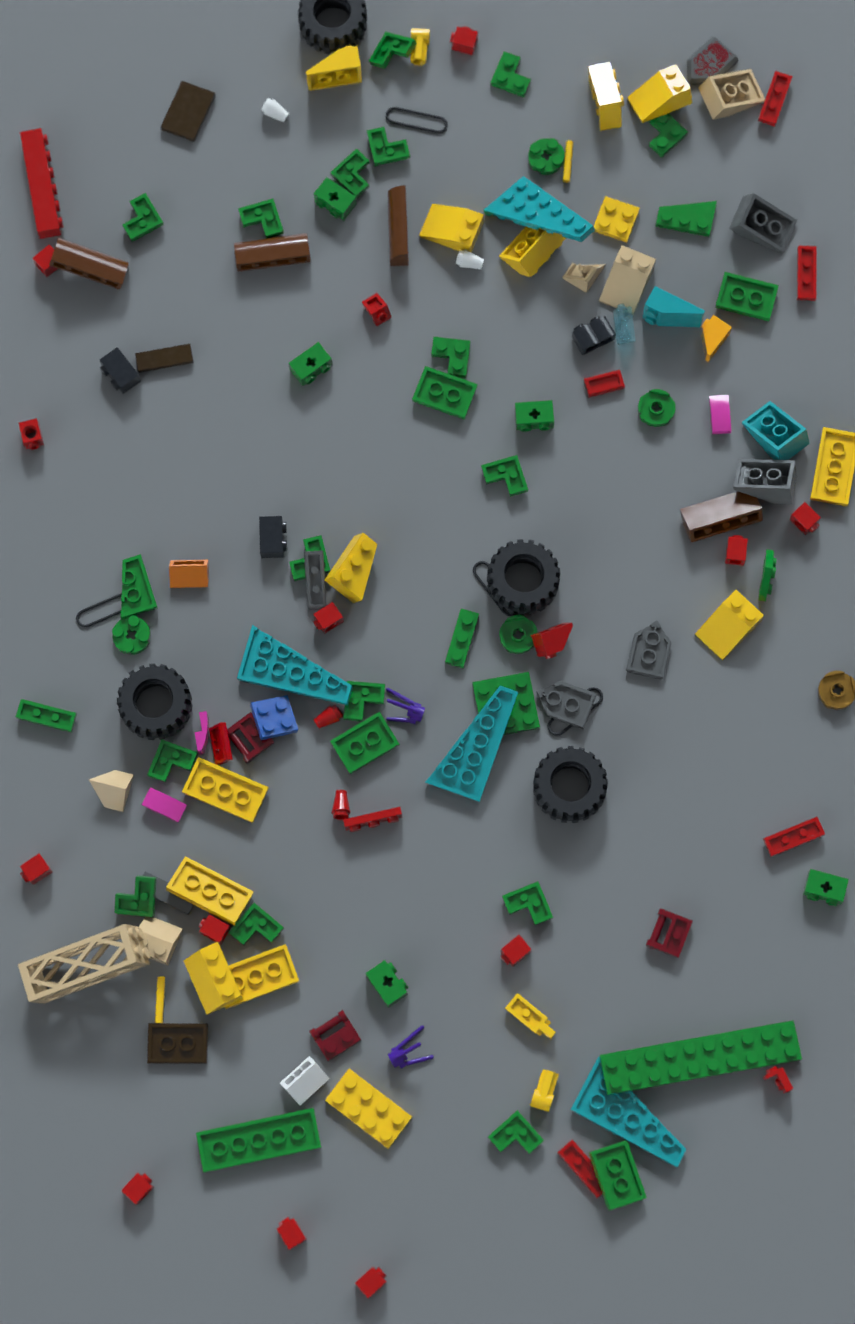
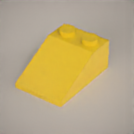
[306,46,362,91]
[627,65,692,123]
[419,204,484,253]
[695,590,764,661]

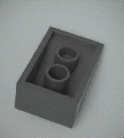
[729,193,797,253]
[733,459,797,504]

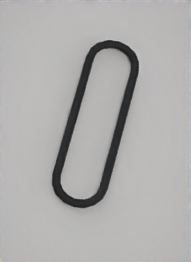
[386,107,448,133]
[473,561,518,616]
[76,593,122,627]
[547,687,603,736]

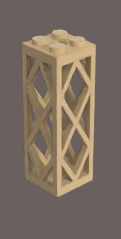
[18,924,150,1004]

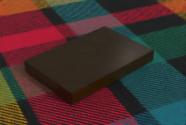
[160,81,216,142]
[147,1023,208,1064]

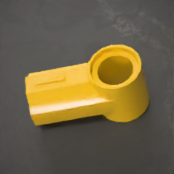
[410,28,430,66]
[530,1069,559,1112]

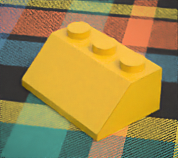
[499,226,566,277]
[183,942,243,1015]

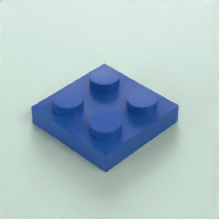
[250,695,298,740]

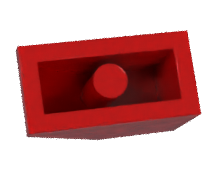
[531,622,573,659]

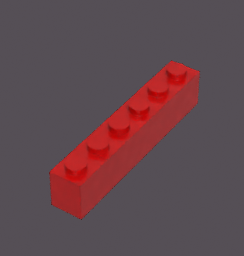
[20,128,64,239]

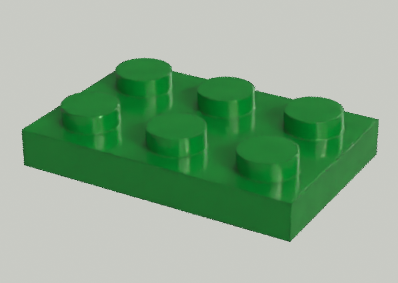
[715,272,779,321]
[412,366,478,420]
[330,712,400,775]
[589,1140,647,1211]

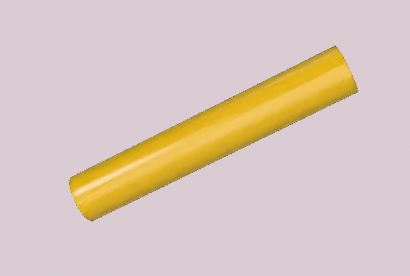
[563,140,573,183]
[155,977,165,1023]

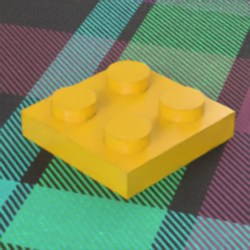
[594,196,640,243]

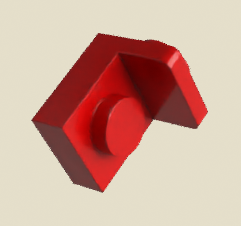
[362,293,392,326]
[763,1066,794,1094]

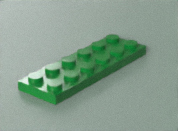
[196,1108,322,1173]

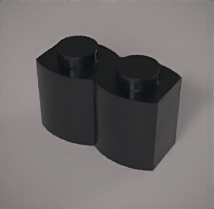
[572,316,616,355]

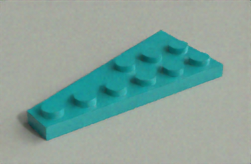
[483,176,595,242]
[237,625,353,705]
[425,686,519,802]
[570,1056,686,1168]

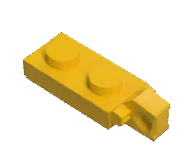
[505,993,556,1039]

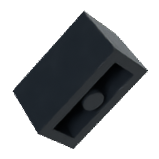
[99,347,141,394]
[259,516,287,558]

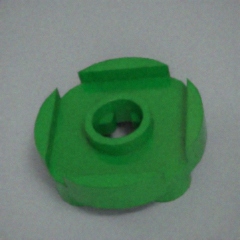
[528,138,565,175]
[638,389,676,427]
[112,615,151,655]
[499,615,538,654]

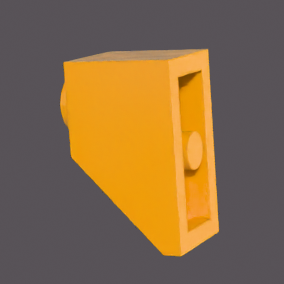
[701,315,732,362]

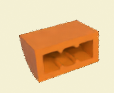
[169,560,209,588]

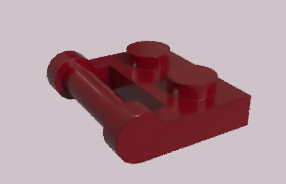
[227,712,274,764]
[646,909,693,958]
[309,1010,361,1061]

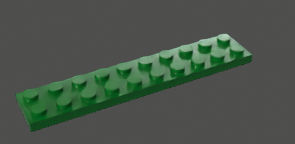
[599,1020,802,1095]

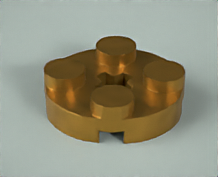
[818,671,855,710]

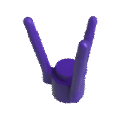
[386,688,425,724]
[387,1025,434,1069]

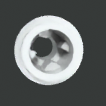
[261,98,289,123]
[455,249,484,270]

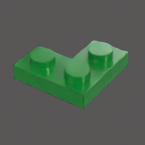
[369,32,417,69]
[490,51,531,97]
[649,113,688,158]
[367,127,410,166]
[330,148,370,199]
[122,193,164,242]
[238,198,284,239]
[431,337,470,378]
[481,455,528,497]
[289,535,331,581]
[758,549,777,602]
[343,681,385,721]
[147,739,198,783]
[114,875,157,917]
[502,881,553,925]
[229,903,284,946]
[488,1110,544,1154]

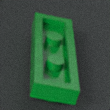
[445,608,479,668]
[16,699,77,733]

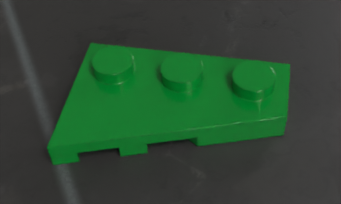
[655,201,717,237]
[121,554,158,619]

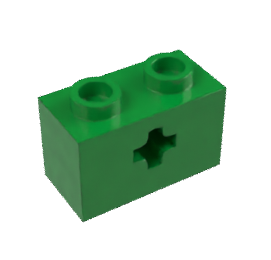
[313,177,357,221]
[288,342,333,386]
[515,400,554,432]
[803,869,849,906]
[365,960,408,1008]

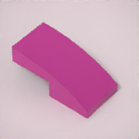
[709,395,731,434]
[194,711,209,755]
[141,788,187,822]

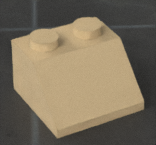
[139,917,183,965]

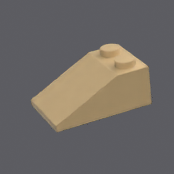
[698,69,765,120]
[599,246,656,315]

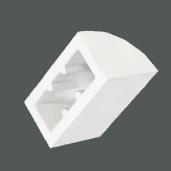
[280,1056,330,1105]

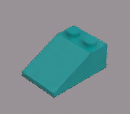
[642,286,705,327]
[742,401,810,460]

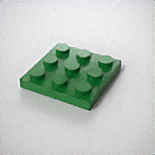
[472,672,540,735]

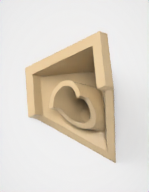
[563,263,606,293]
[89,770,134,812]

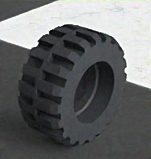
[298,0,367,54]
[487,539,560,616]
[117,663,192,740]
[533,746,608,823]

